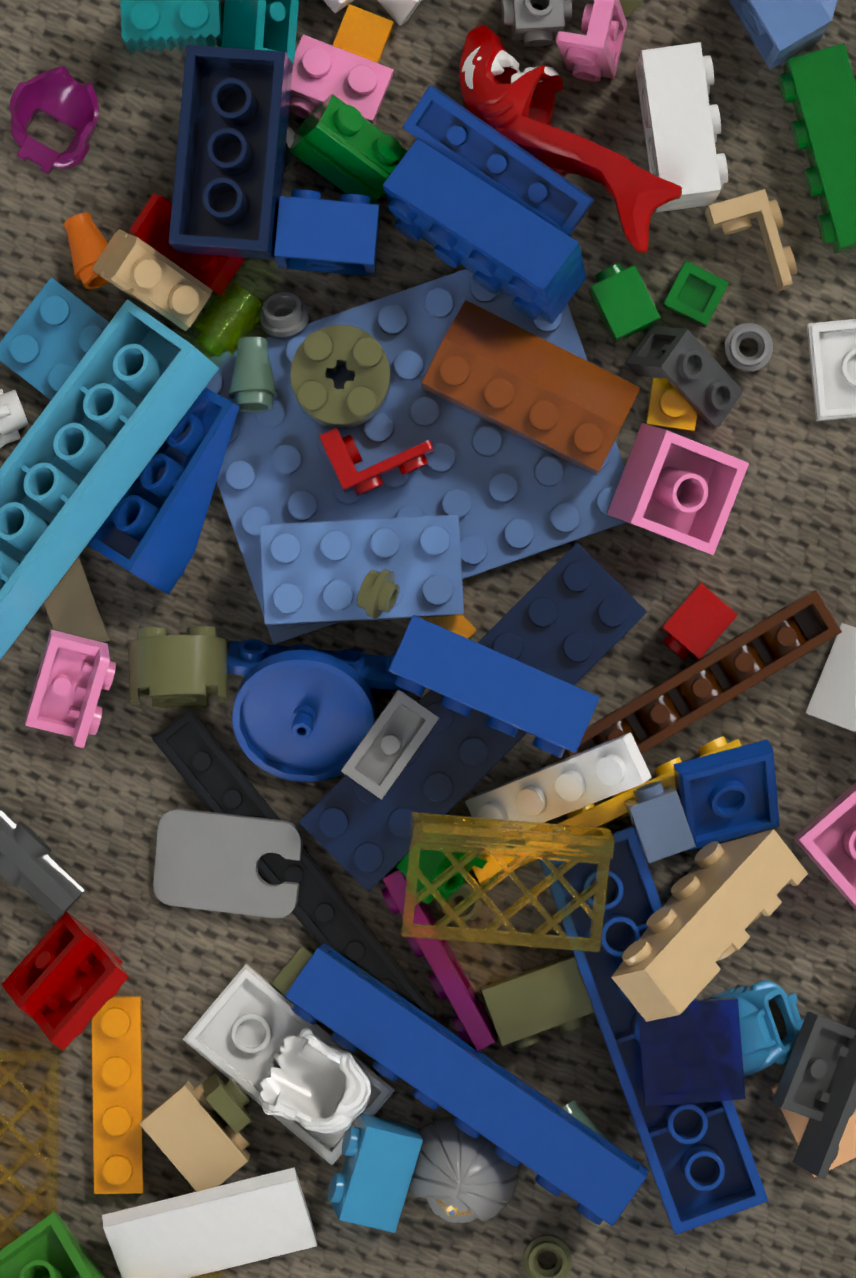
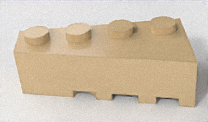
[611,829,808,1022]

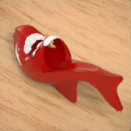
[459,24,682,254]

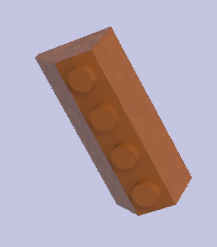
[421,300,640,476]

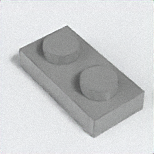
[341,689,439,800]

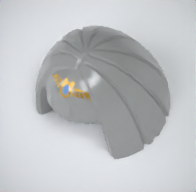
[409,1116,519,1223]

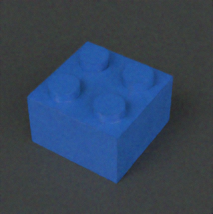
[274,189,380,277]

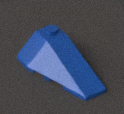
[87,388,239,595]

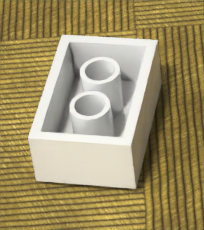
[635,42,728,213]

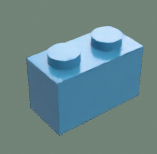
[328,1113,423,1233]

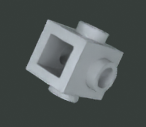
[501,0,572,47]

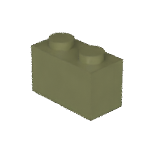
[481,954,595,1050]

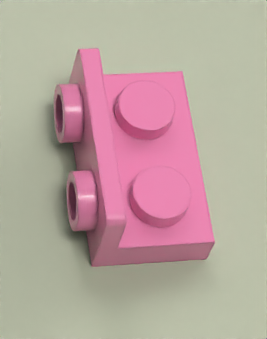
[556,0,627,82]

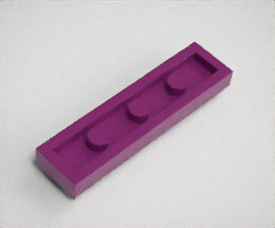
[381,868,498,1052]

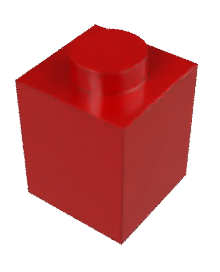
[659,583,738,661]

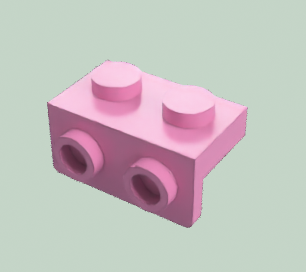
[289,35,394,126]
[25,630,116,748]

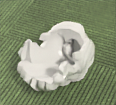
[260,1027,371,1134]

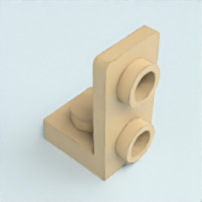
[705,189,797,291]

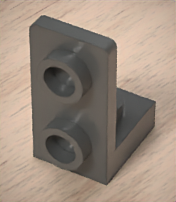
[626,325,742,427]

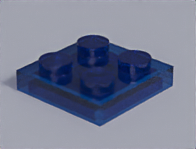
[637,997,746,1107]

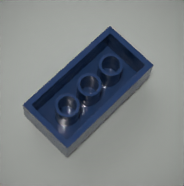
[168,45,293,260]

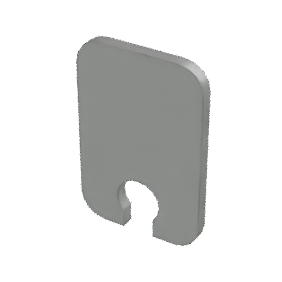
[153,808,303,918]

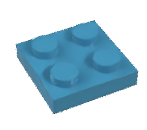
[0,277,110,400]

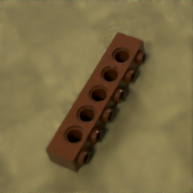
[565,590,842,757]

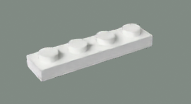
[465,732,652,845]

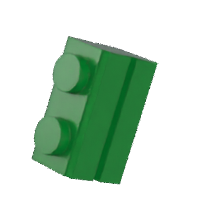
[289,94,408,204]

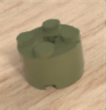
[290,325,391,429]
[128,626,228,708]

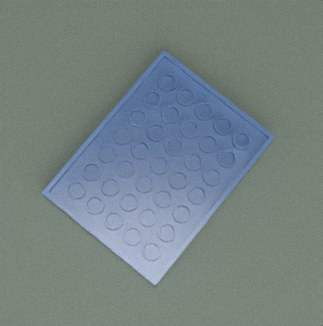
[204,269,627,645]

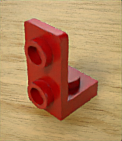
[129,193,245,296]
[319,427,434,496]

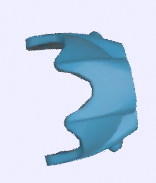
[707,980,804,1078]

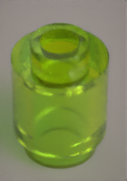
[194,283,263,358]

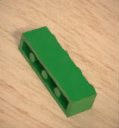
[778,43,856,254]

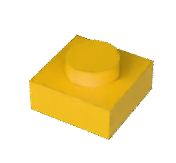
[646,377,697,432]

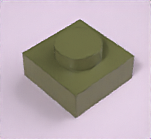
[202,1072,251,1134]

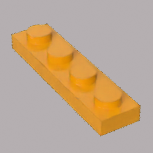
[92,996,144,1194]

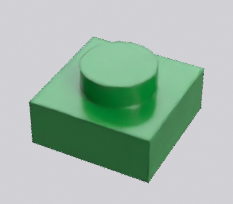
[662,261,729,328]

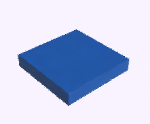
[674,739,780,851]

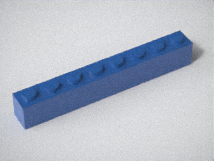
[284,943,649,1227]

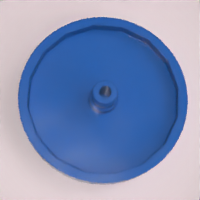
[232,650,376,782]

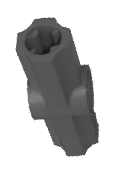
[0,806,87,920]

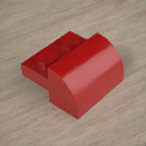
[1,911,129,1051]

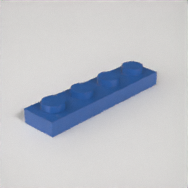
[402,86,595,236]

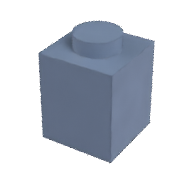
[624,781,696,863]

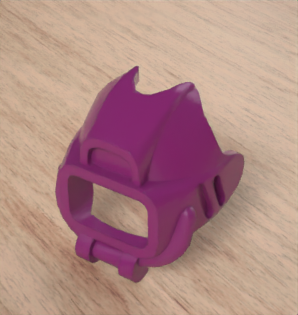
[10,66,99,175]

